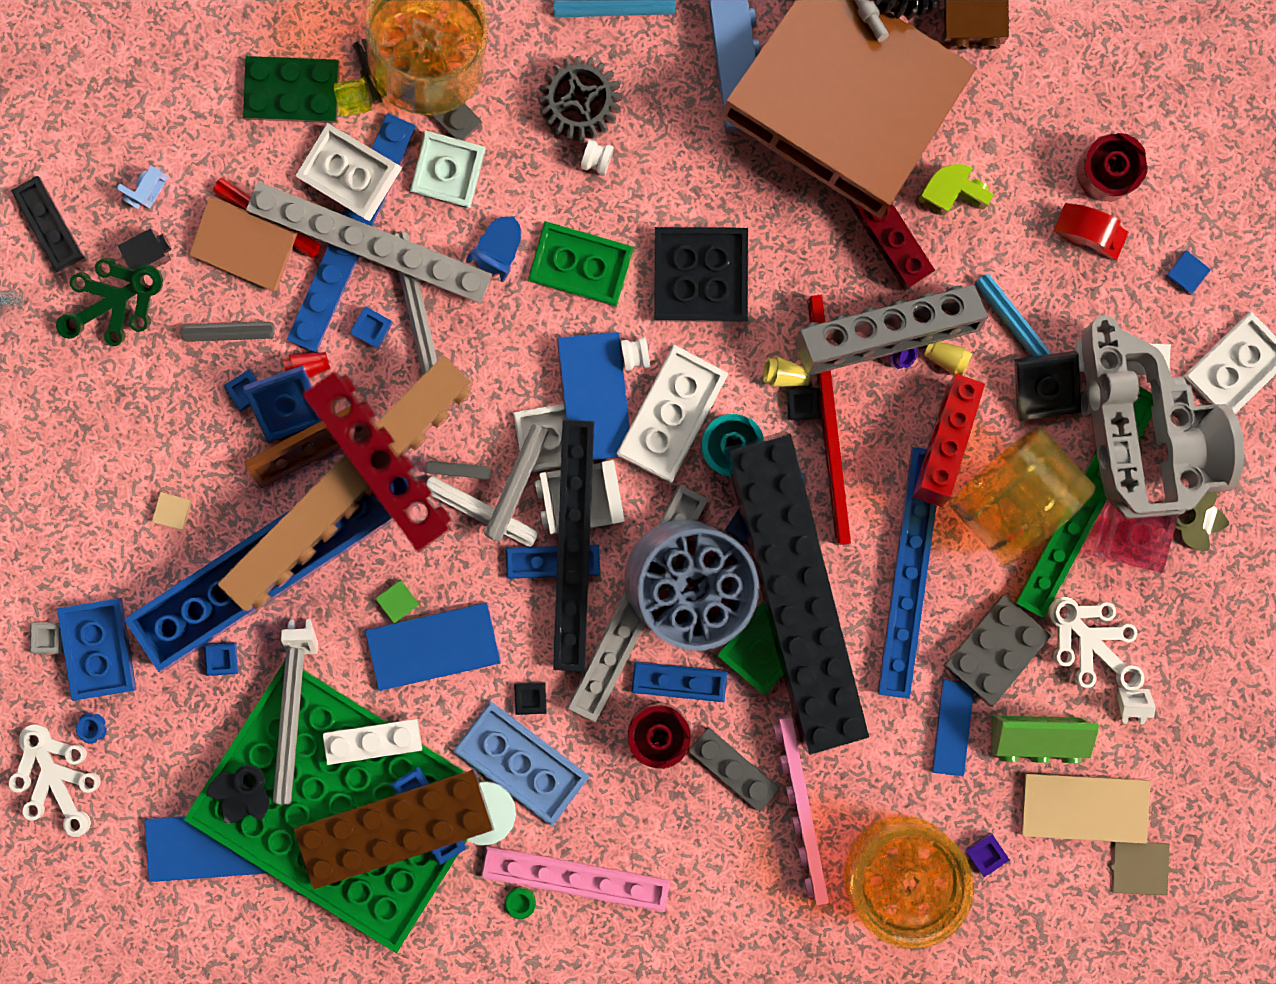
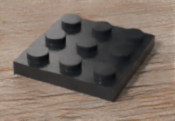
[654,227,748,322]

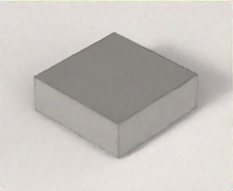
[30,622,63,654]

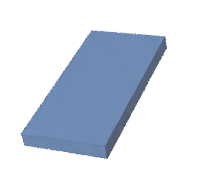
[453,701,590,826]

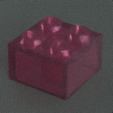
[1093,499,1178,573]

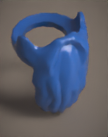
[466,216,521,282]

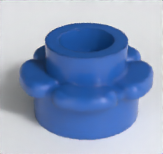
[76,713,107,744]

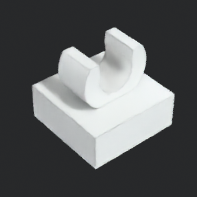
[281,619,318,654]
[1117,688,1156,725]

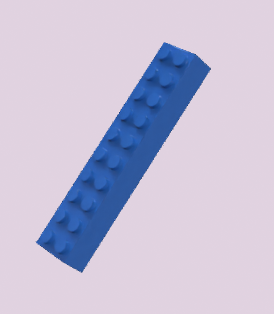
[124,477,420,672]

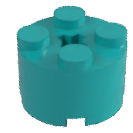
[701,414,764,477]

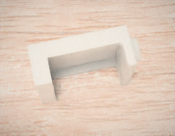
[535,460,625,535]

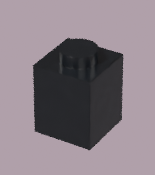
[117,228,172,270]

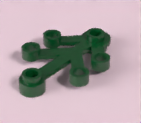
[56,257,163,346]

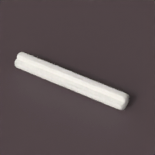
[426,476,538,547]

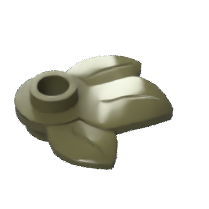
[1168,492,1229,551]

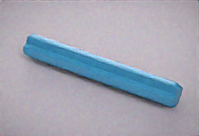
[553,0,676,18]
[975,273,1052,357]

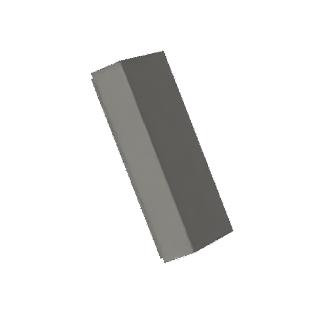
[426,461,492,480]

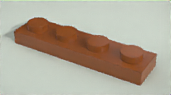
[244,407,369,489]

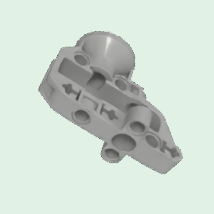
[1080,315,1244,519]

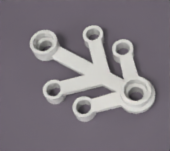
[1049,597,1144,690]
[9,724,101,837]

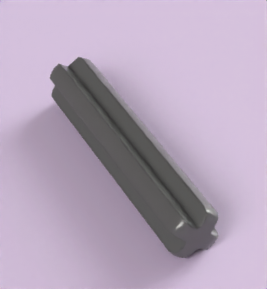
[181,321,275,342]

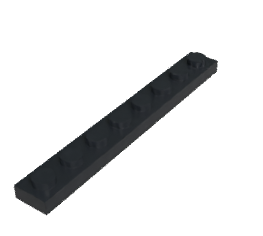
[553,419,595,672]

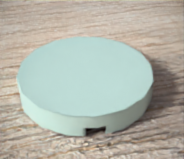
[467,781,516,845]

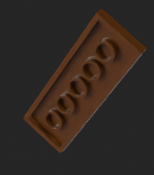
[294,769,495,890]

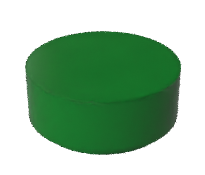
[505,887,536,919]

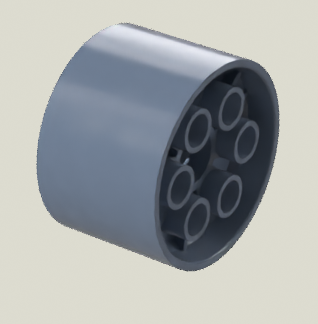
[624,519,759,651]

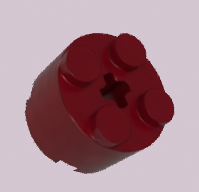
[1077,133,1148,202]
[628,702,691,769]

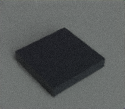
[1014,351,1081,421]

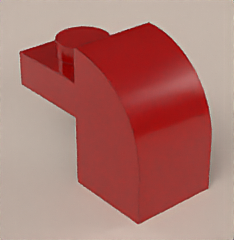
[1053,203,1129,261]

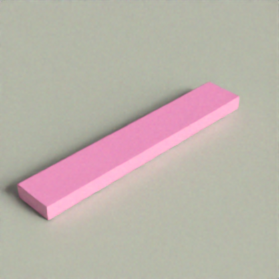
[481,846,670,912]

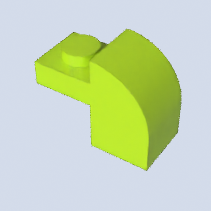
[917,164,994,215]

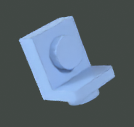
[116,166,169,209]

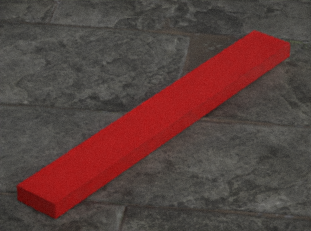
[807,294,851,545]

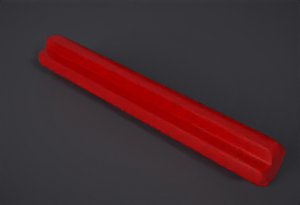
[212,178,321,258]

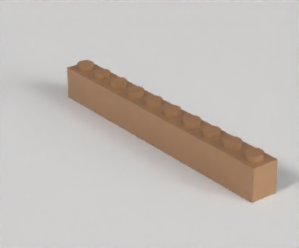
[218,355,474,611]

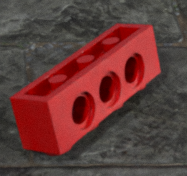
[912,373,985,507]

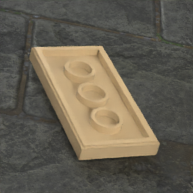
[1021,773,1151,844]

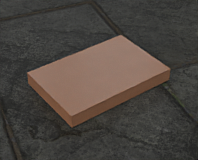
[189,197,298,291]

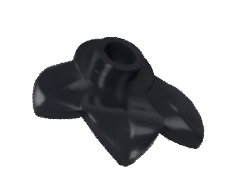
[206,765,269,824]

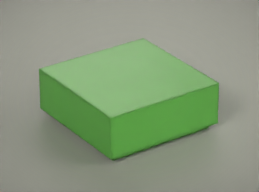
[376,580,420,623]

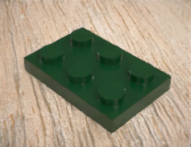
[243,56,340,123]

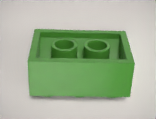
[991,715,1099,764]

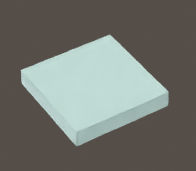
[410,130,486,208]

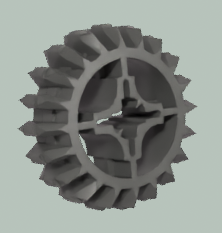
[538,56,622,142]

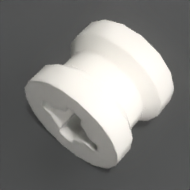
[581,139,614,176]
[621,337,650,371]

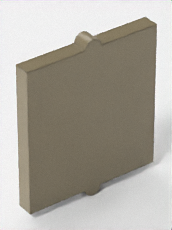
[1110,842,1172,895]

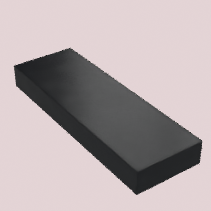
[11,176,85,272]

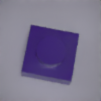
[965,832,1010,877]

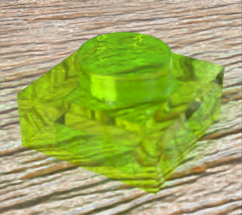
[334,78,372,117]

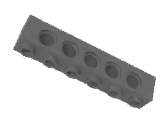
[795,285,988,376]

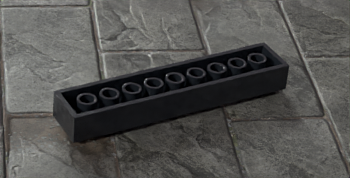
[724,431,869,755]

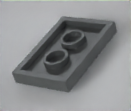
[943,595,1051,707]

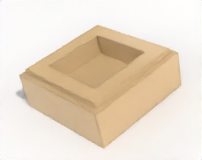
[152,492,192,530]

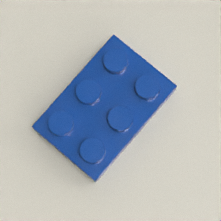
[57,598,137,701]

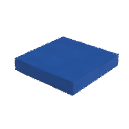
[244,366,321,443]

